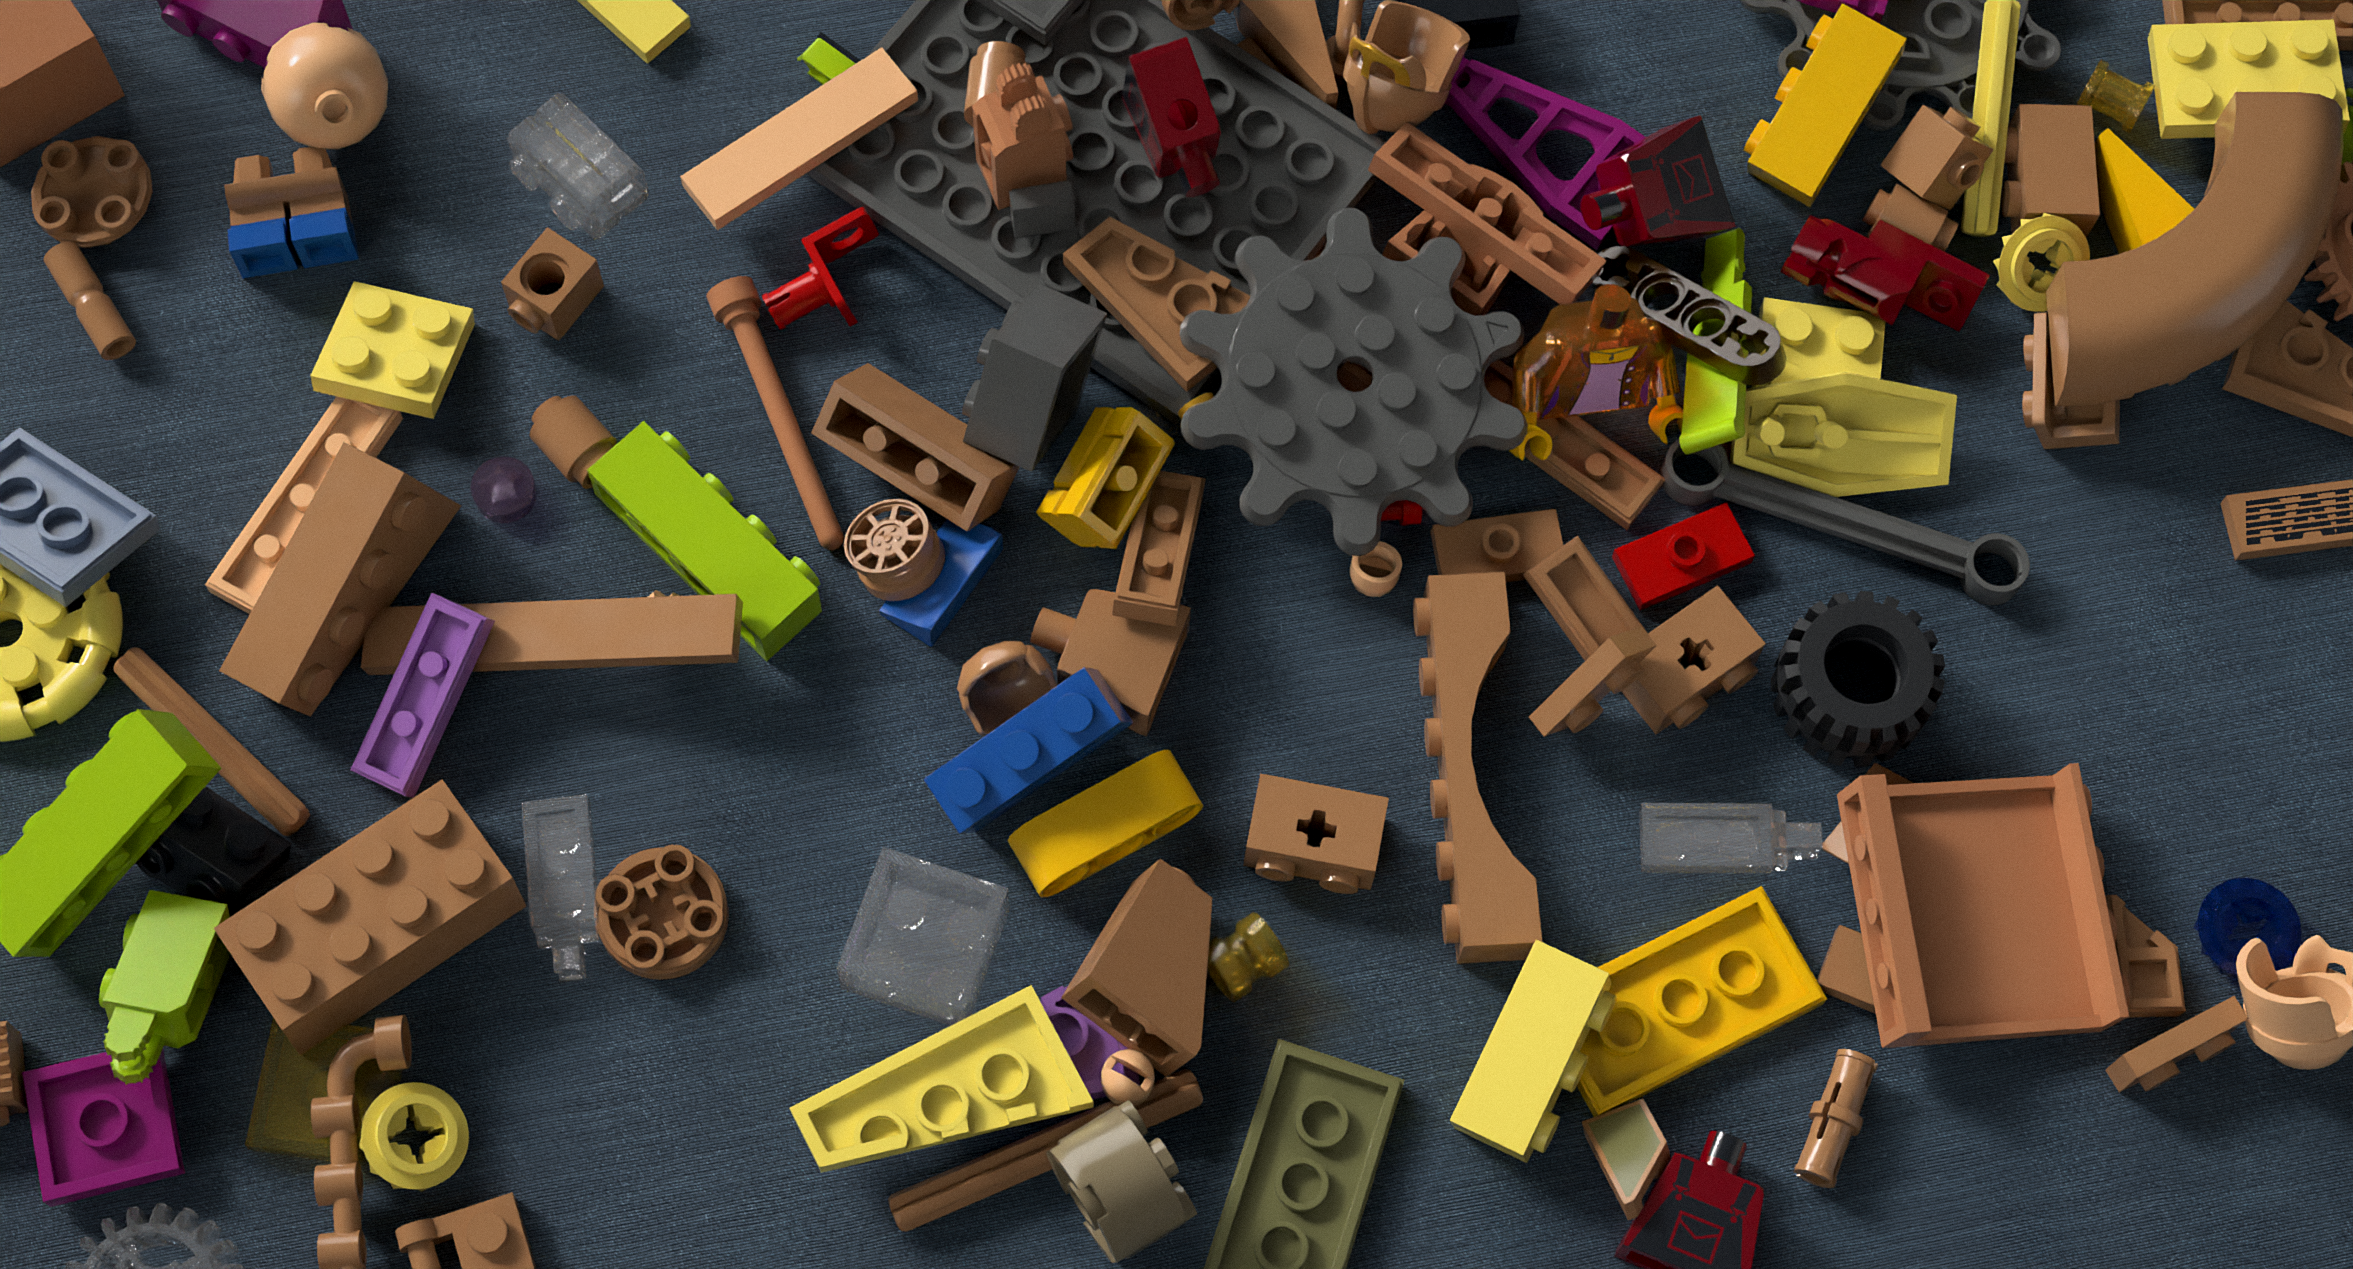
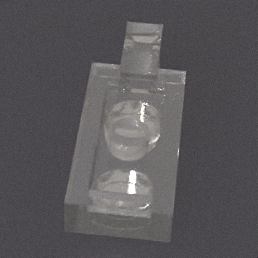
[521,794,599,982]
[1639,803,1823,873]

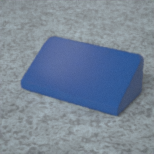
[879,519,1003,647]

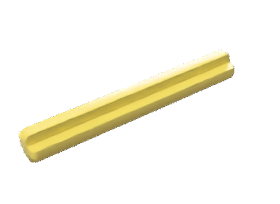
[1961,0,2021,237]

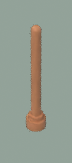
[706,276,844,550]

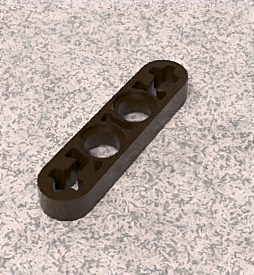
[1591,246,1787,386]

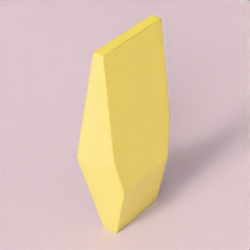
[1730,372,1957,497]

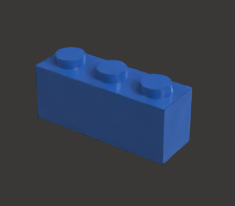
[924,667,1134,834]

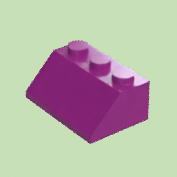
[157,0,353,70]

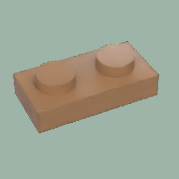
[1529,626,1657,737]
[2105,996,2249,1093]

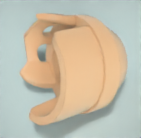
[2236,935,2353,1070]

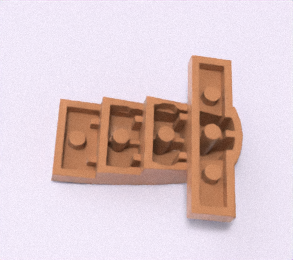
[1337,122,1607,392]

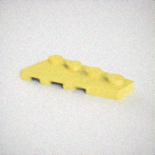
[790,985,1094,1173]

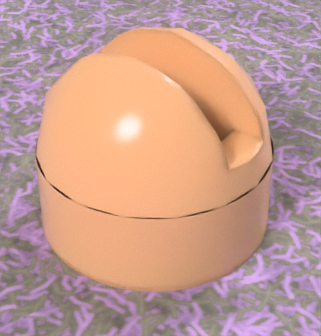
[1350,541,1402,597]
[1101,1049,1155,1106]

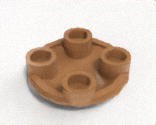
[31,136,153,248]

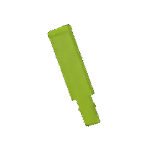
[1679,228,1752,455]

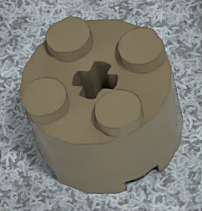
[1046,1100,1197,1263]

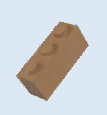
[811,363,1019,531]

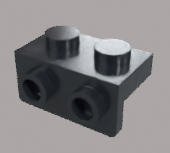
[135,786,292,917]

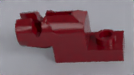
[1780,215,1990,332]

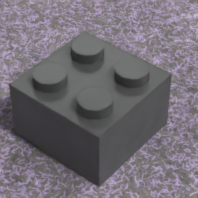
[962,284,1107,472]

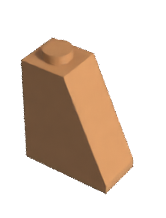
[1061,858,1213,1077]

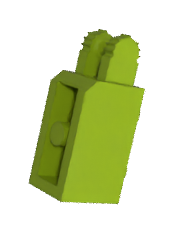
[99,890,230,1085]

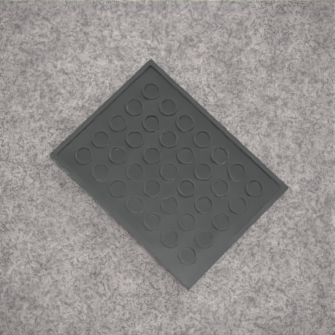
[806,0,1386,426]

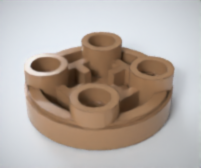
[595,844,729,980]

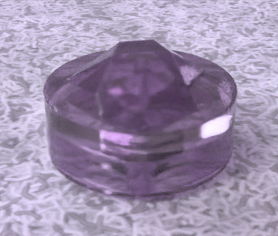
[471,456,537,523]

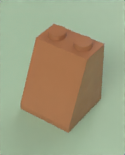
[0,0,125,167]

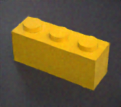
[1743,3,1907,207]

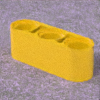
[1008,750,1203,898]

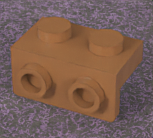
[2022,312,2120,449]

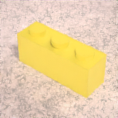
[1450,940,1617,1163]

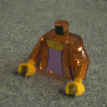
[1509,284,1683,461]

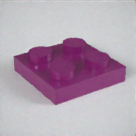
[22,1049,185,1207]

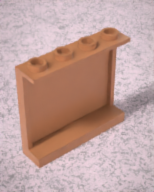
[1837,763,2130,1048]

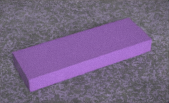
[350,593,495,798]

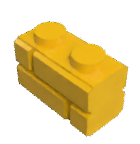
[1036,407,1175,549]

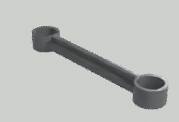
[1660,439,2030,605]

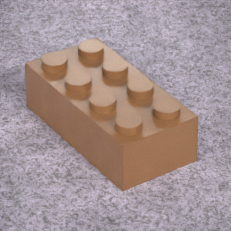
[214,779,526,1056]

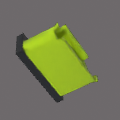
[797,32,861,85]

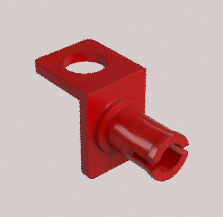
[761,207,879,330]

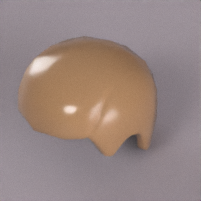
[957,641,1057,737]

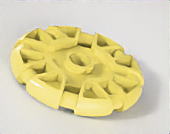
[0,564,123,742]

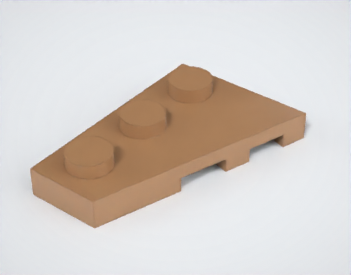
[1063,217,1250,392]

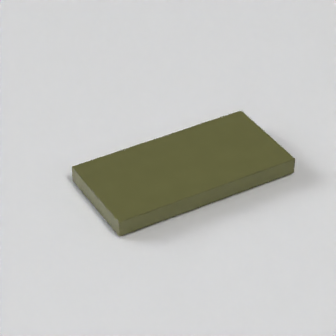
[1204,1039,1405,1269]

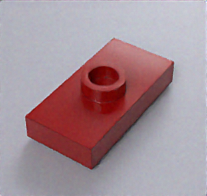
[1612,503,1755,611]

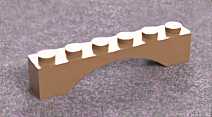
[1413,572,1542,964]

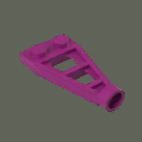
[1445,57,1646,250]

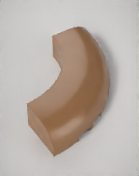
[2046,92,2344,407]

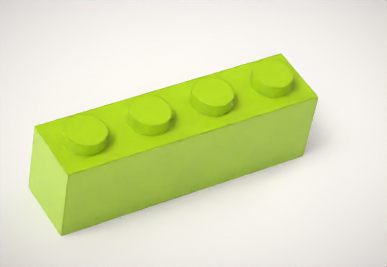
[587,421,822,662]
[0,709,222,957]

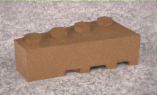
[219,442,461,717]

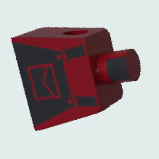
[1122,36,1221,197]
[1581,115,1736,247]
[1614,1131,1764,1269]

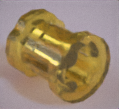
[2076,59,2156,134]

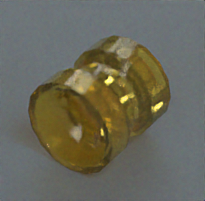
[1207,912,1290,1003]

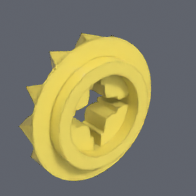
[1993,213,2090,312]
[359,1082,469,1191]

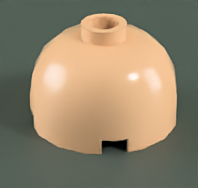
[261,23,388,150]

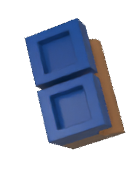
[224,146,359,278]

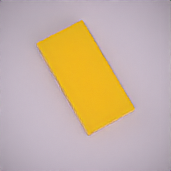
[1577,886,1827,1117]

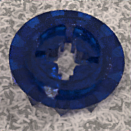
[2193,878,2302,976]

